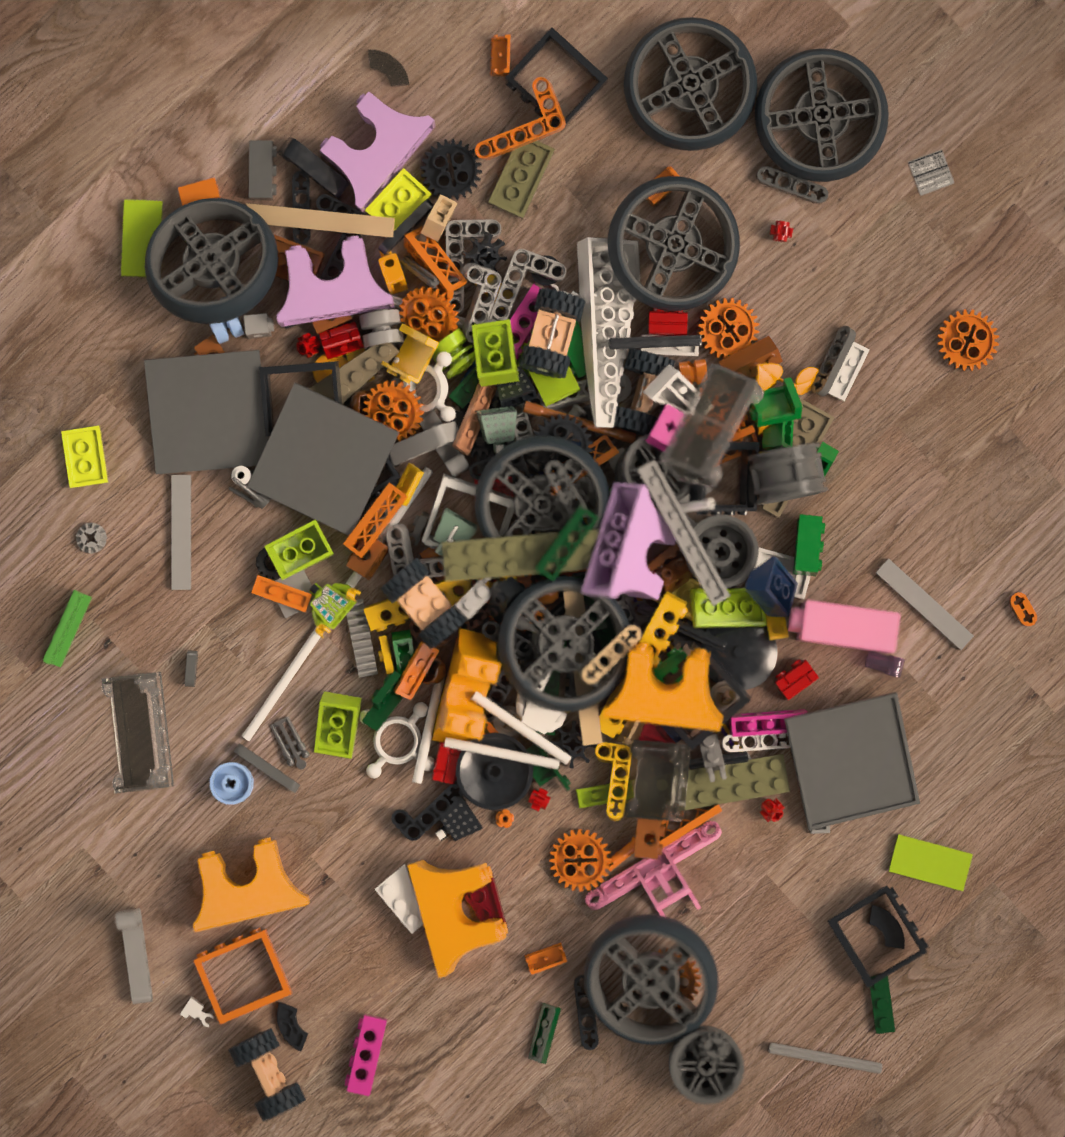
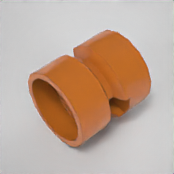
[678,359,708,385]

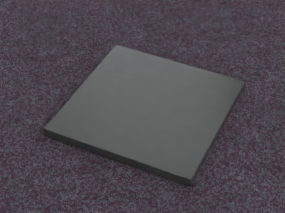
[144,350,268,475]
[247,382,399,535]
[784,692,920,830]

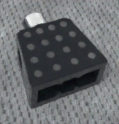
[497,366,537,407]
[435,798,483,841]

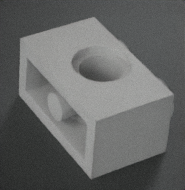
[244,313,274,339]

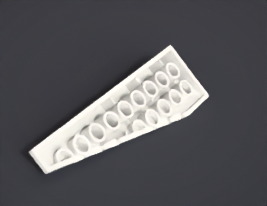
[577,237,640,428]

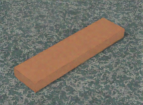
[452,382,497,455]

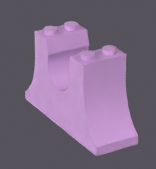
[320,91,435,213]
[277,236,395,327]
[581,482,676,600]

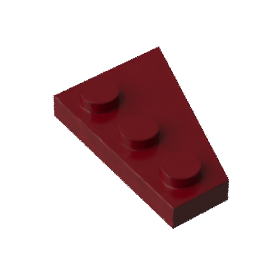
[464,873,508,928]

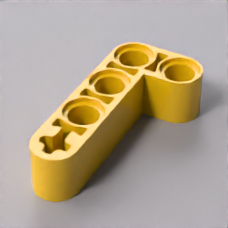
[595,742,632,822]

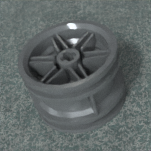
[614,434,691,507]
[747,443,829,505]
[683,515,758,588]
[668,1026,744,1104]

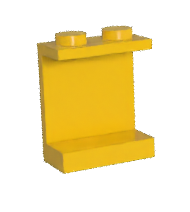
[381,323,439,384]

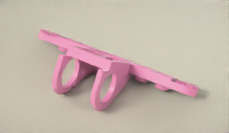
[585,821,721,917]

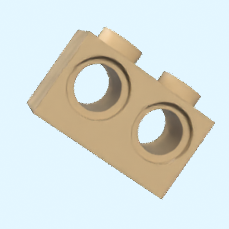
[421,194,457,242]

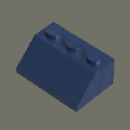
[745,556,798,617]

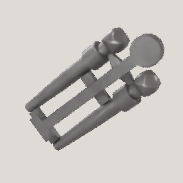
[270,716,310,770]

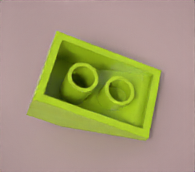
[472,319,519,387]
[264,519,334,580]
[314,691,362,759]

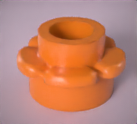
[495,809,514,828]

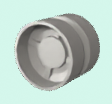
[359,309,404,349]

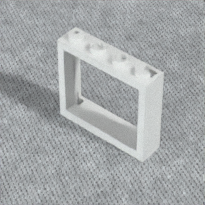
[422,474,514,549]

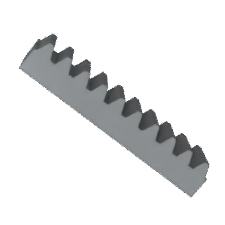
[347,599,378,678]

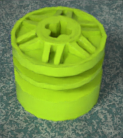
[432,328,476,379]

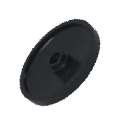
[701,625,777,690]
[456,733,533,811]

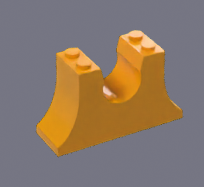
[431,628,501,743]
[604,642,723,731]
[193,837,310,932]
[408,860,508,978]

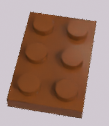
[258,234,325,282]

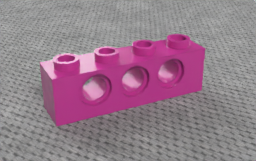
[510,284,541,359]
[729,709,808,737]
[344,1014,387,1096]

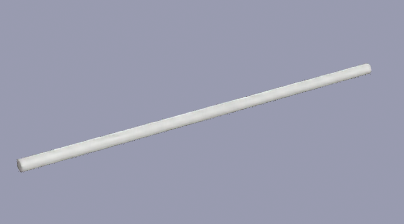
[242,467,433,741]

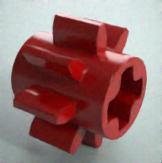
[769,221,793,242]
[296,333,320,358]
[528,788,551,812]
[760,798,785,822]

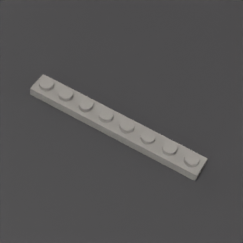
[637,460,730,606]

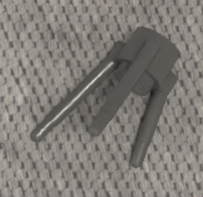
[229,470,271,509]

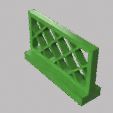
[43,590,92,667]

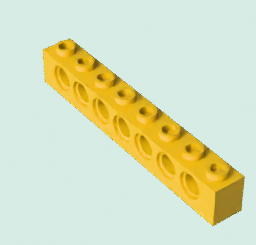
[363,575,517,632]
[599,591,688,738]

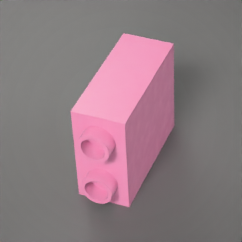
[788,601,900,654]

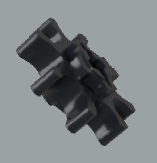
[461,231,507,274]
[549,720,597,769]

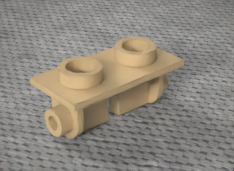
[617,720,645,748]

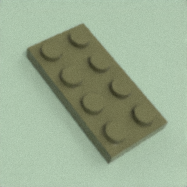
[488,133,555,219]

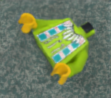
[309,583,361,638]

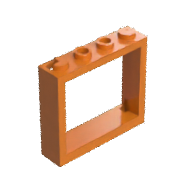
[193,928,293,1024]

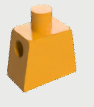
[378,250,408,295]

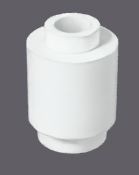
[231,466,252,486]

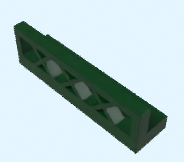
[534,505,599,581]

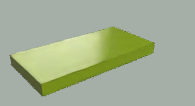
[121,200,163,277]
[514,339,580,407]
[689,588,767,628]
[888,834,973,891]

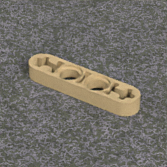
[581,625,641,684]

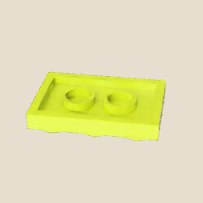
[365,168,432,230]
[61,426,109,488]

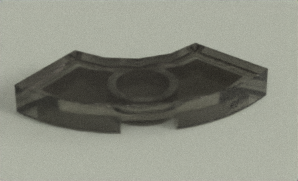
[368,50,410,87]

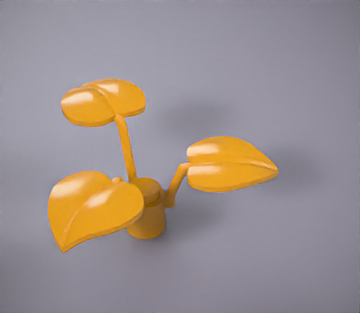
[755,363,819,437]

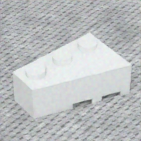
[643,364,713,420]
[375,864,424,933]

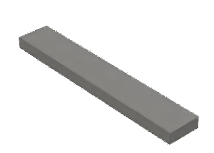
[171,475,191,590]
[876,559,974,650]

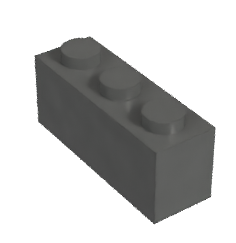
[249,140,277,200]

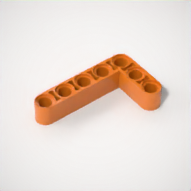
[475,77,566,160]

